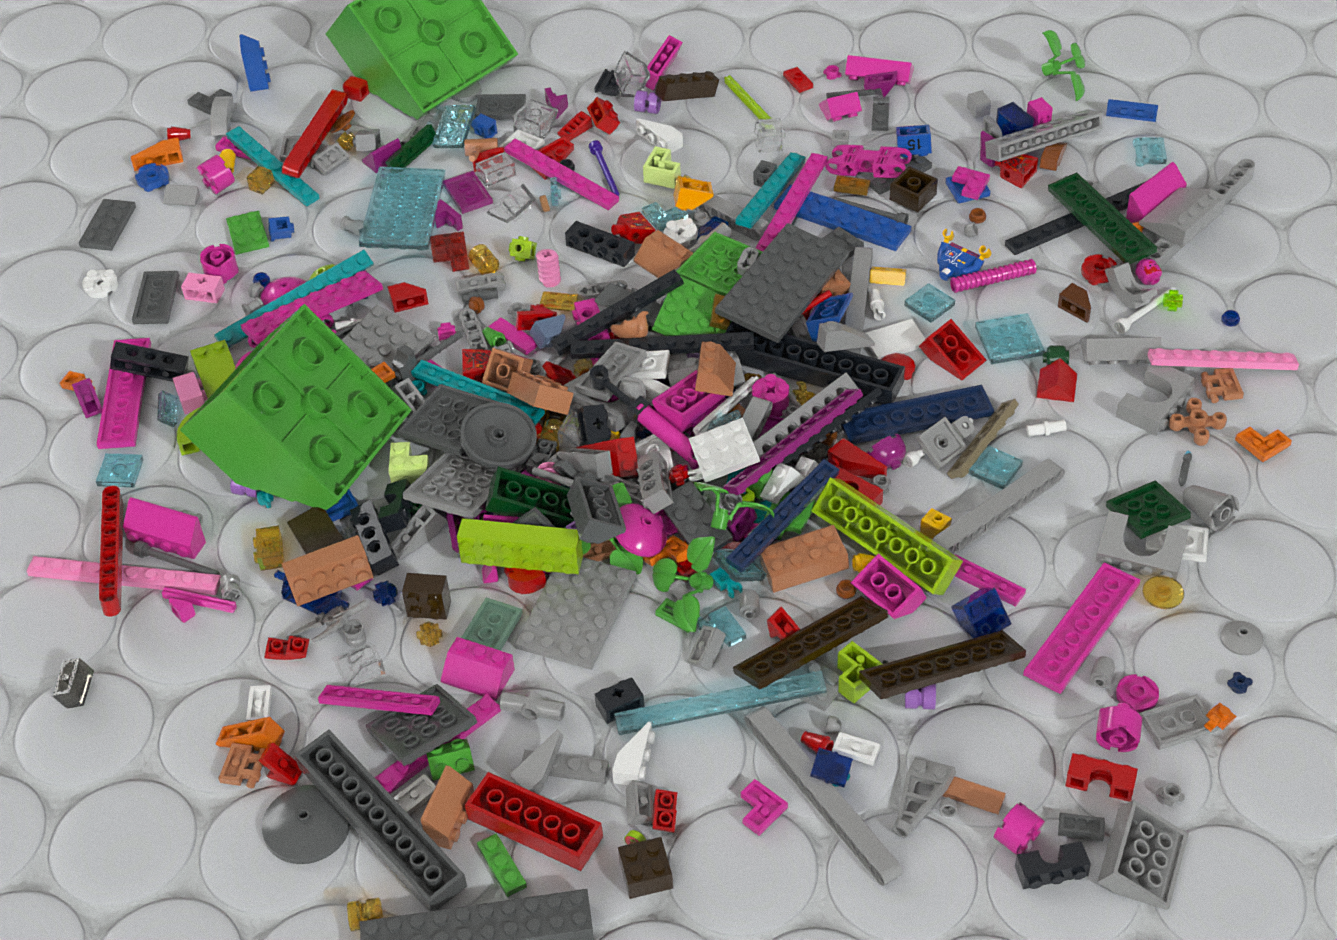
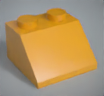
[673,176,714,211]

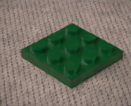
[1106,480,1191,539]

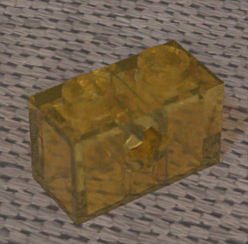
[253,525,284,571]

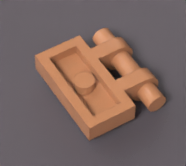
[1201,368,1244,403]
[218,743,265,789]

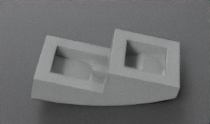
[982,115,1002,139]

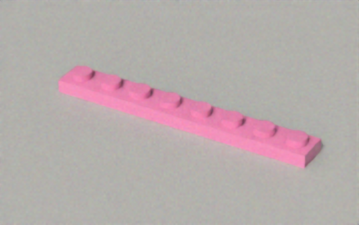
[1148,348,1299,370]

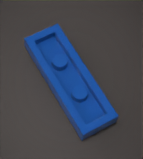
[1106,99,1158,122]

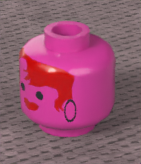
[1135,258,1162,285]

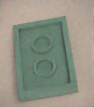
[461,597,523,651]

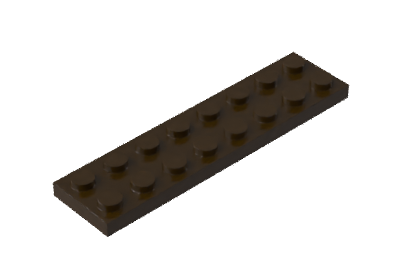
[733,596,888,690]
[859,630,1026,700]

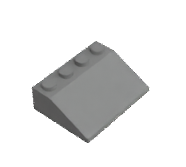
[1138,188,1226,248]
[1097,800,1188,910]

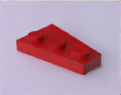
[531,136,574,180]

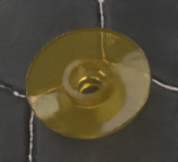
[1142,576,1184,609]

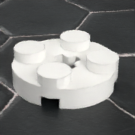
[663,218,698,247]
[82,269,118,298]

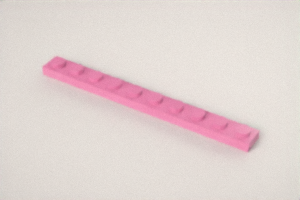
[27,556,221,595]

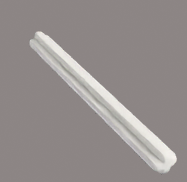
[693,376,759,436]

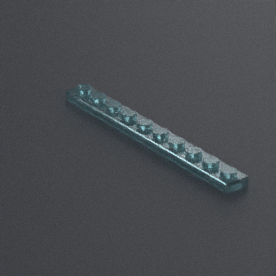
[614,671,827,735]

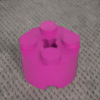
[196,155,235,195]
[200,244,239,284]
[752,374,789,417]
[1096,703,1142,752]
[993,802,1045,854]

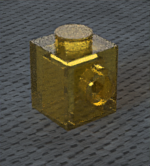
[246,166,274,195]

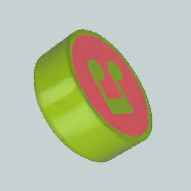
[624,830,646,845]

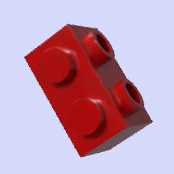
[587,97,620,135]

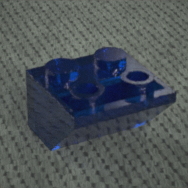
[951,588,1012,638]

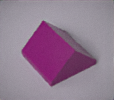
[362,138,401,174]

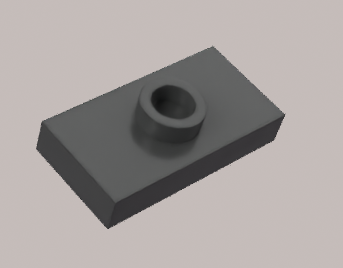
[1058,813,1105,841]

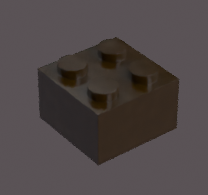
[889,166,938,213]
[402,573,451,620]
[618,837,673,899]

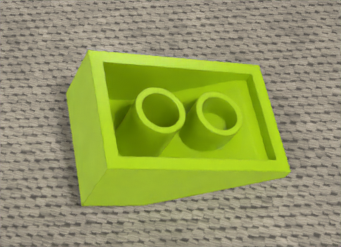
[190,340,235,399]

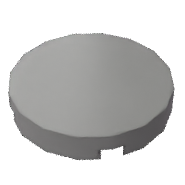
[452,82,482,102]

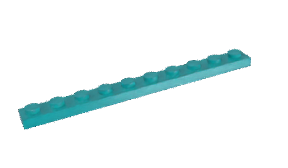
[214,250,374,348]

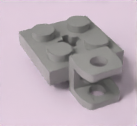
[915,416,975,469]

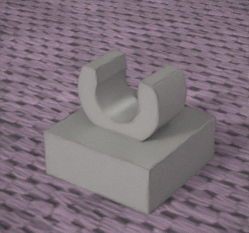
[831,130,849,146]

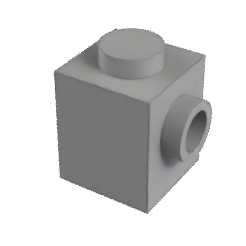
[967,90,991,118]

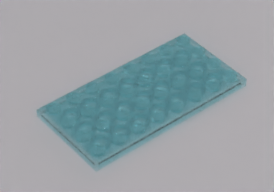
[359,167,446,251]

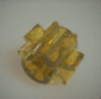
[336,132,355,152]
[416,621,443,647]

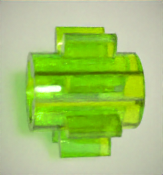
[1163,290,1183,311]

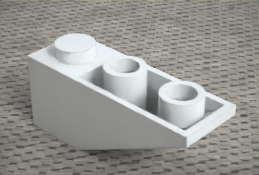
[636,118,683,153]
[612,722,655,786]

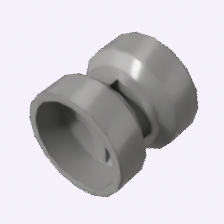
[719,493,742,513]
[220,574,242,601]
[343,619,366,648]

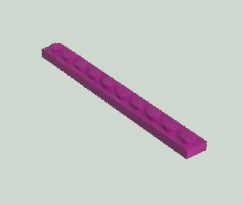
[723,389,863,495]

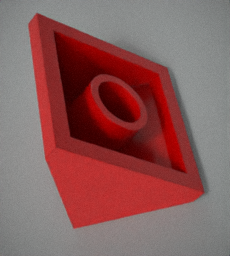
[1036,358,1077,402]

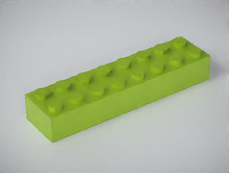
[812,477,963,595]

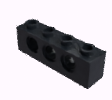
[565,221,635,267]
[110,341,189,382]
[350,500,399,576]

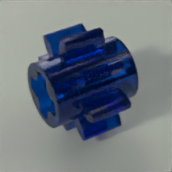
[373,580,398,607]

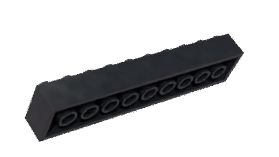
[725,321,905,405]

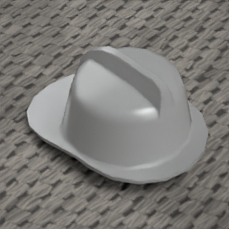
[613,376,652,403]

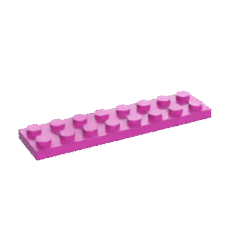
[241,271,383,345]
[97,338,151,449]
[1023,563,1140,694]

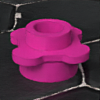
[823,65,842,80]

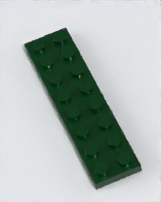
[1048,172,1157,265]

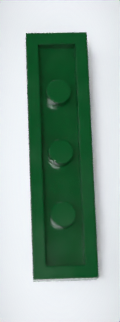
[385,124,438,176]

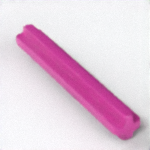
[162,587,237,613]

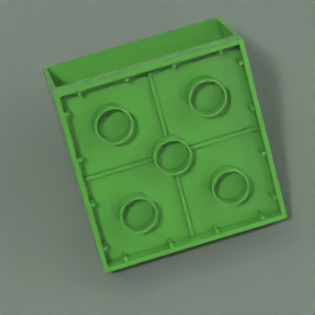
[326,0,518,120]
[180,304,412,510]

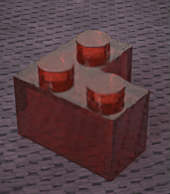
[429,231,469,272]

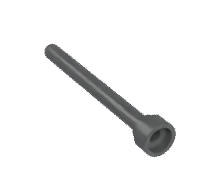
[832,197,909,224]
[133,541,220,575]

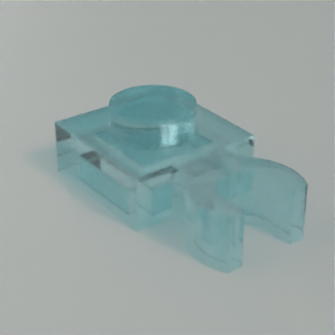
[550,177,562,206]

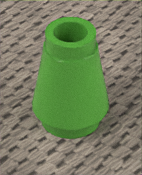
[482,327,506,347]

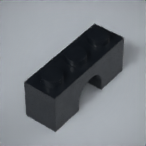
[377,478,413,534]
[1015,841,1091,889]

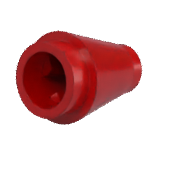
[167,126,191,141]
[801,731,834,756]

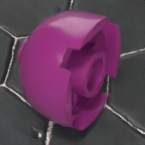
[867,434,906,470]

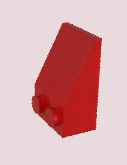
[919,319,987,381]
[576,436,639,479]

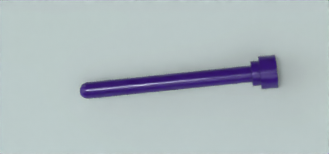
[588,140,619,196]

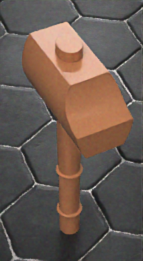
[464,138,498,162]

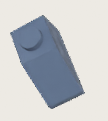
[529,314,566,349]

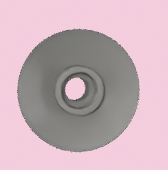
[1221,621,1263,655]

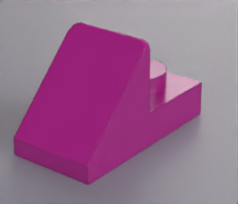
[864,71,898,98]
[544,87,568,119]
[435,199,463,231]
[72,378,102,418]
[727,501,757,542]

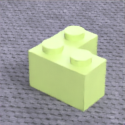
[643,146,681,189]
[389,442,430,484]

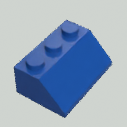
[239,34,271,92]
[806,292,854,342]

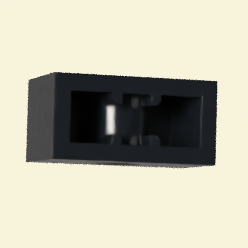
[576,404,611,446]
[594,677,645,724]

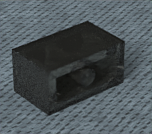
[52,658,94,709]

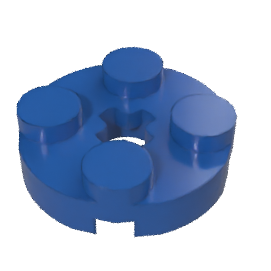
[135,163,169,192]

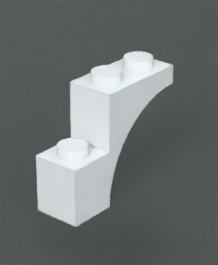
[760,456,819,504]

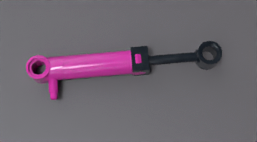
[589,365,699,470]

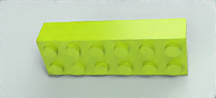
[457,518,583,574]

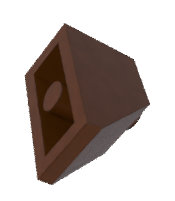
[1058,283,1091,323]

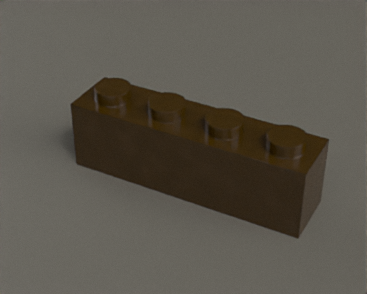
[655,71,719,101]

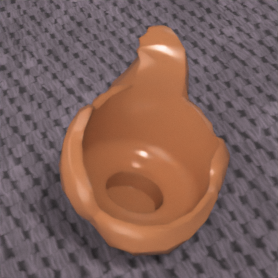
[610,311,649,339]

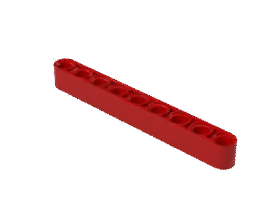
[282,89,348,178]
[99,486,124,617]

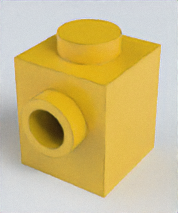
[920,508,952,539]

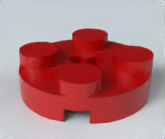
[1081,254,1117,285]

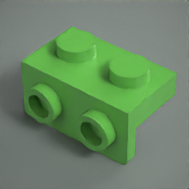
[426,739,475,781]

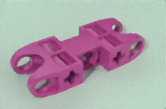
[825,145,912,178]

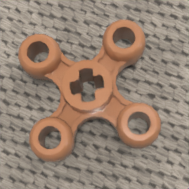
[1169,398,1227,446]

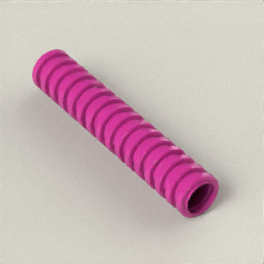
[950,259,1037,293]

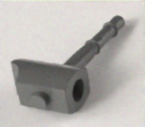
[392,331,463,383]

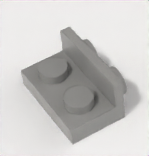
[310,142,350,176]

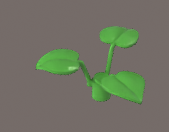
[1041,30,1085,101]
[565,482,643,575]
[694,482,775,531]
[652,536,715,632]

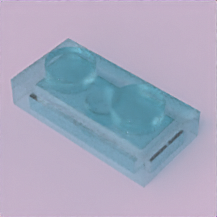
[157,390,178,427]

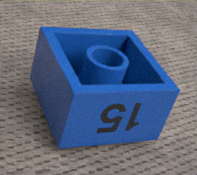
[896,124,932,158]

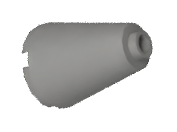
[1183,485,1239,532]

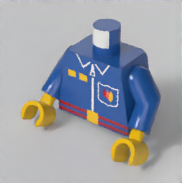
[937,229,991,281]

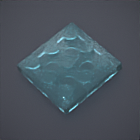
[975,313,1045,365]

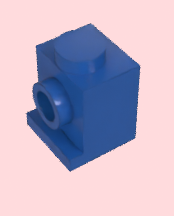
[471,114,498,138]
[268,216,294,242]

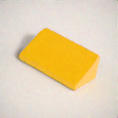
[869,266,907,286]

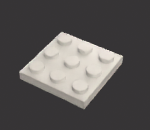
[689,418,760,483]

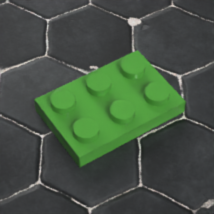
[226,210,269,255]

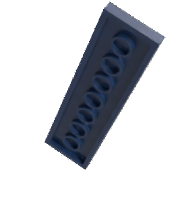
[841,385,994,444]

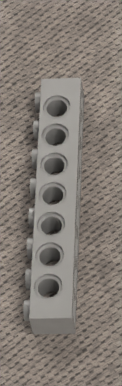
[985,109,1103,162]
[753,373,858,458]

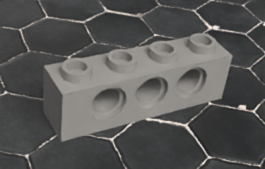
[636,449,674,514]

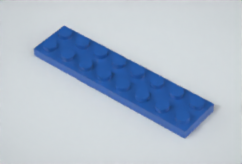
[774,184,912,251]

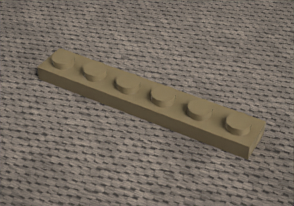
[947,399,1019,479]

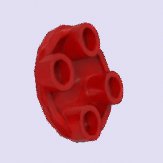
[881,353,916,380]

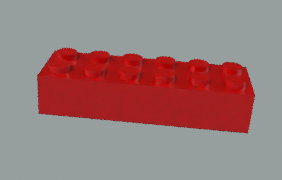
[465,772,603,871]

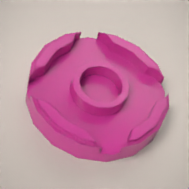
[1116,674,1159,713]

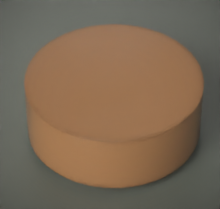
[539,195,550,212]

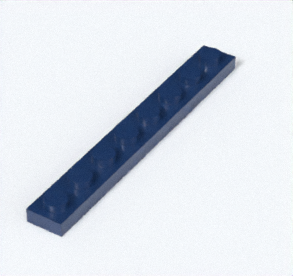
[726,459,840,573]

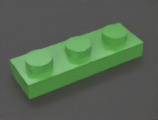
[477,833,527,897]

